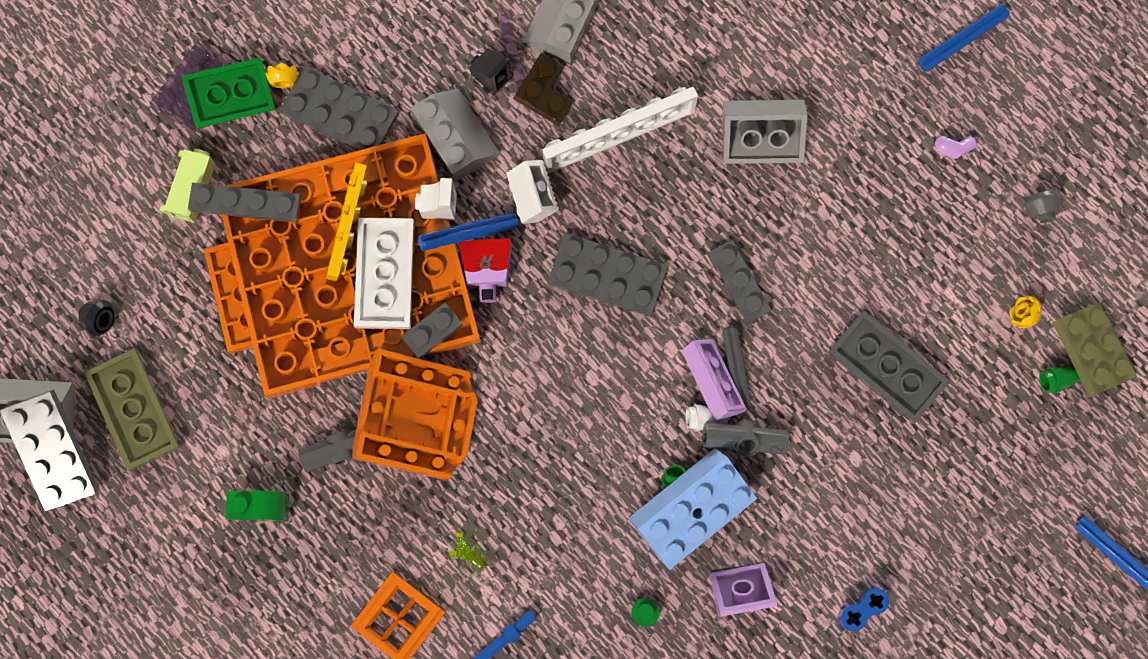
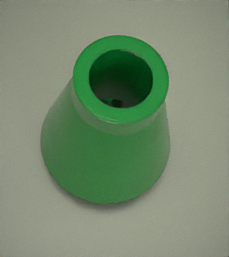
[1039,367,1081,394]

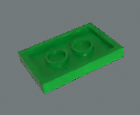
[181,57,275,130]

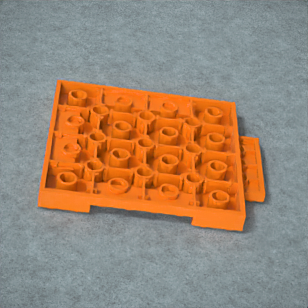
[204,133,481,399]

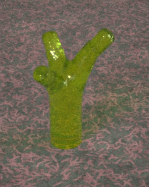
[447,530,487,570]

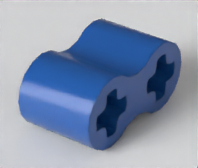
[837,588,889,631]

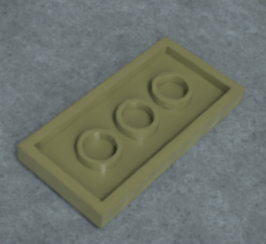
[84,348,181,472]

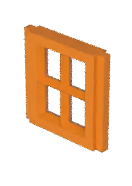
[351,571,446,659]

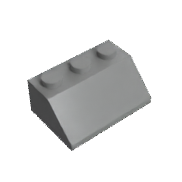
[522,0,600,64]
[410,89,500,182]
[722,100,807,164]
[0,378,76,443]

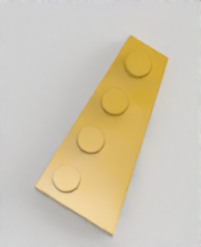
[326,162,367,281]

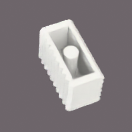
[506,160,559,224]

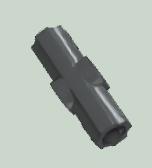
[702,420,789,457]
[298,430,356,473]

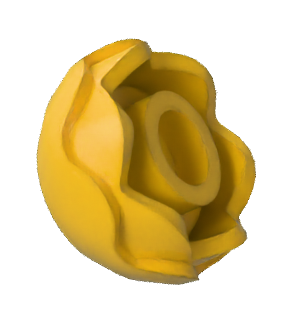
[265,63,299,88]
[1009,296,1042,328]

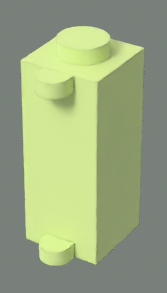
[159,149,216,223]

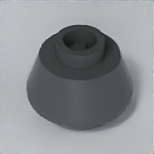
[1024,190,1063,223]

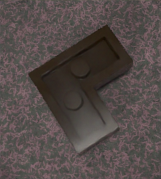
[513,53,573,127]

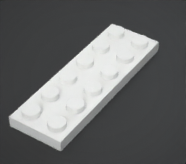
[542,87,698,174]

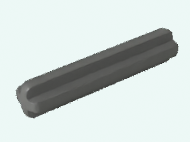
[722,327,751,407]

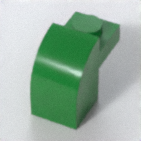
[225,490,289,522]

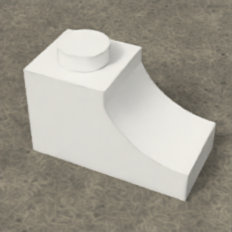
[415,178,457,220]

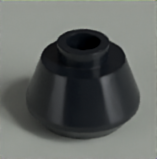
[79,300,115,336]

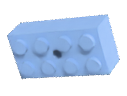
[628,448,757,570]

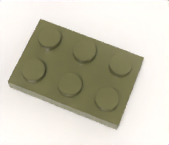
[1052,302,1137,398]

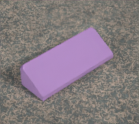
[682,339,747,421]

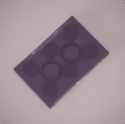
[149,41,231,135]

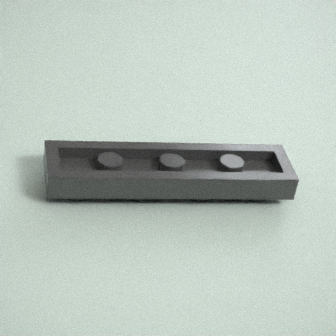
[188,183,302,223]

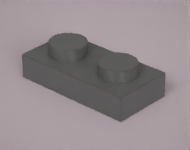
[401,303,463,359]

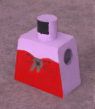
[459,238,512,303]

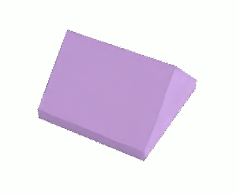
[709,563,777,617]

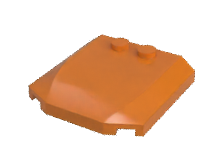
[352,348,478,480]

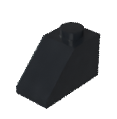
[469,49,512,96]

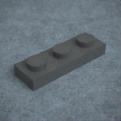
[708,240,772,324]

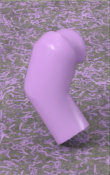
[935,136,977,159]

